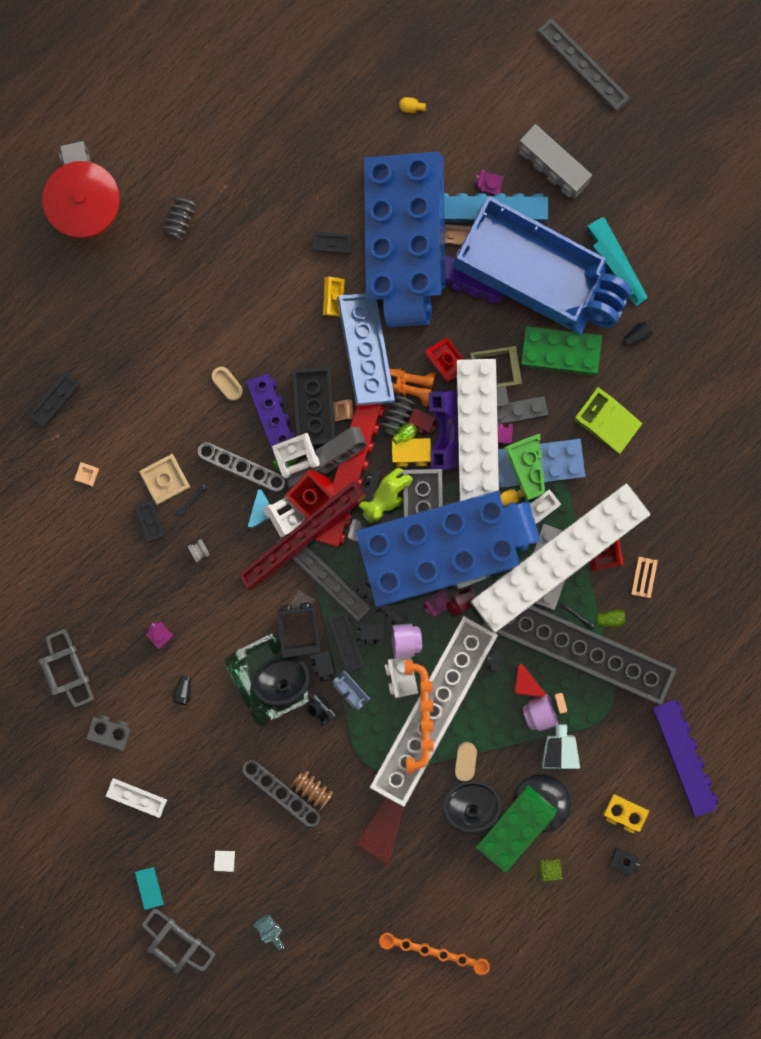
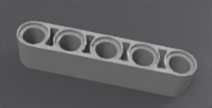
[198,442,286,492]

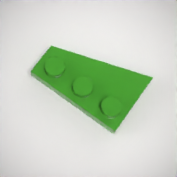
[504,433,545,501]

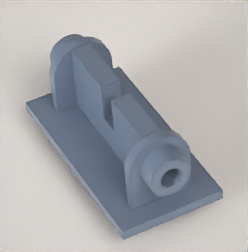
[332,670,370,711]

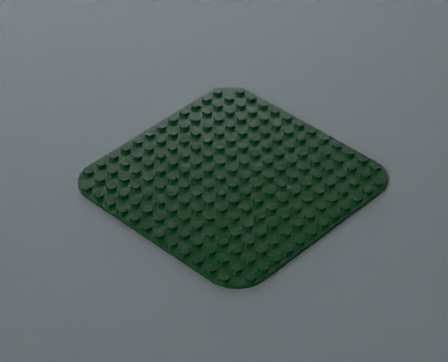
[308,480,616,771]

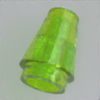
[597,608,626,627]

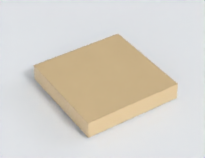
[139,454,191,505]

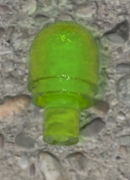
[392,423,417,445]

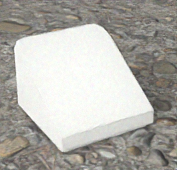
[348,519,367,542]
[214,851,235,872]

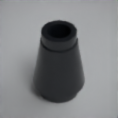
[623,321,653,347]
[172,676,192,705]

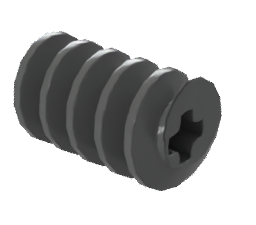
[162,198,197,241]
[380,396,416,439]

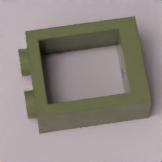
[467,346,522,388]

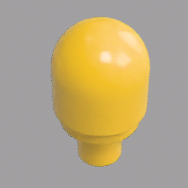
[399,97,426,113]
[500,489,524,506]

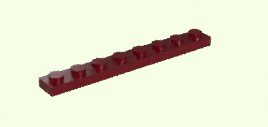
[239,480,366,591]

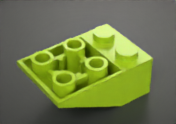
[574,387,643,454]

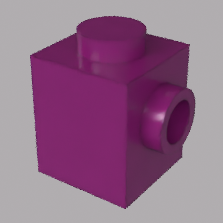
[146,622,175,649]

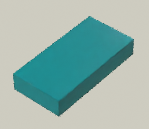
[135,867,164,910]

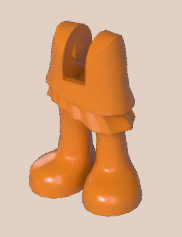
[389,369,437,408]

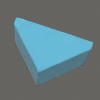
[248,490,270,529]

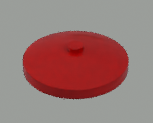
[42,161,120,238]

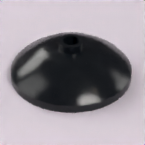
[253,656,310,707]
[513,774,571,833]
[443,780,502,834]

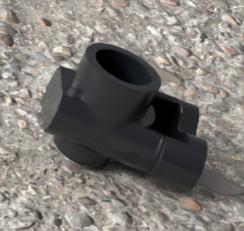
[305,694,337,726]

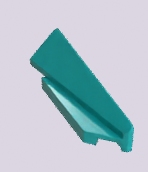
[586,217,647,307]

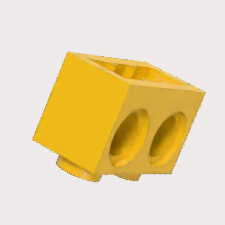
[603,794,649,834]

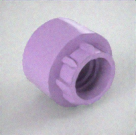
[391,623,422,658]
[523,694,558,732]

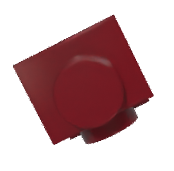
[407,408,437,435]
[446,586,476,617]

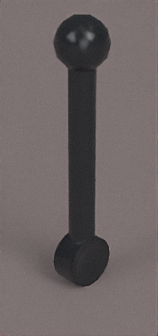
[178,484,207,516]
[561,602,595,630]

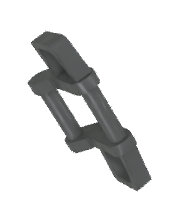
[37,629,95,707]
[142,909,215,975]

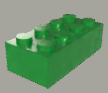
[520,326,602,376]
[476,785,557,873]

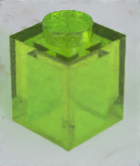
[540,858,562,881]

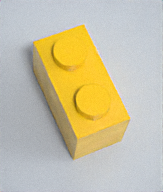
[392,438,431,467]

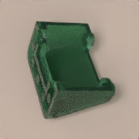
[225,633,309,726]

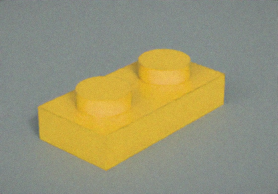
[323,277,345,317]

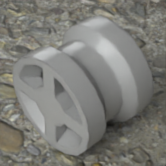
[188,539,210,562]

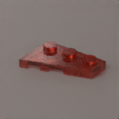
[356,797,404,865]

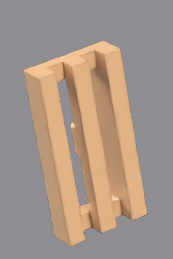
[631,557,658,598]

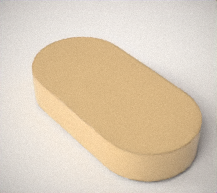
[212,367,243,401]
[455,742,477,781]

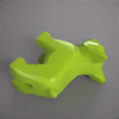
[359,468,412,523]

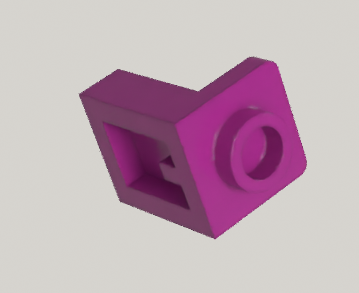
[474,170,503,195]
[423,589,451,618]

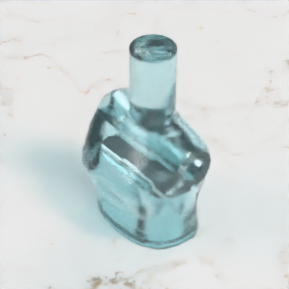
[253,914,285,950]

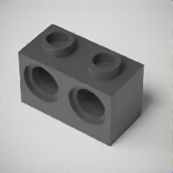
[86,714,132,751]

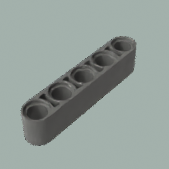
[284,427,367,490]
[243,760,321,827]

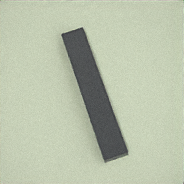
[537,18,630,112]
[275,533,372,622]

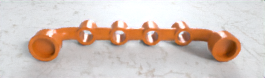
[405,660,434,773]
[379,933,490,975]

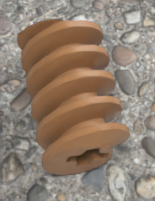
[289,771,333,812]

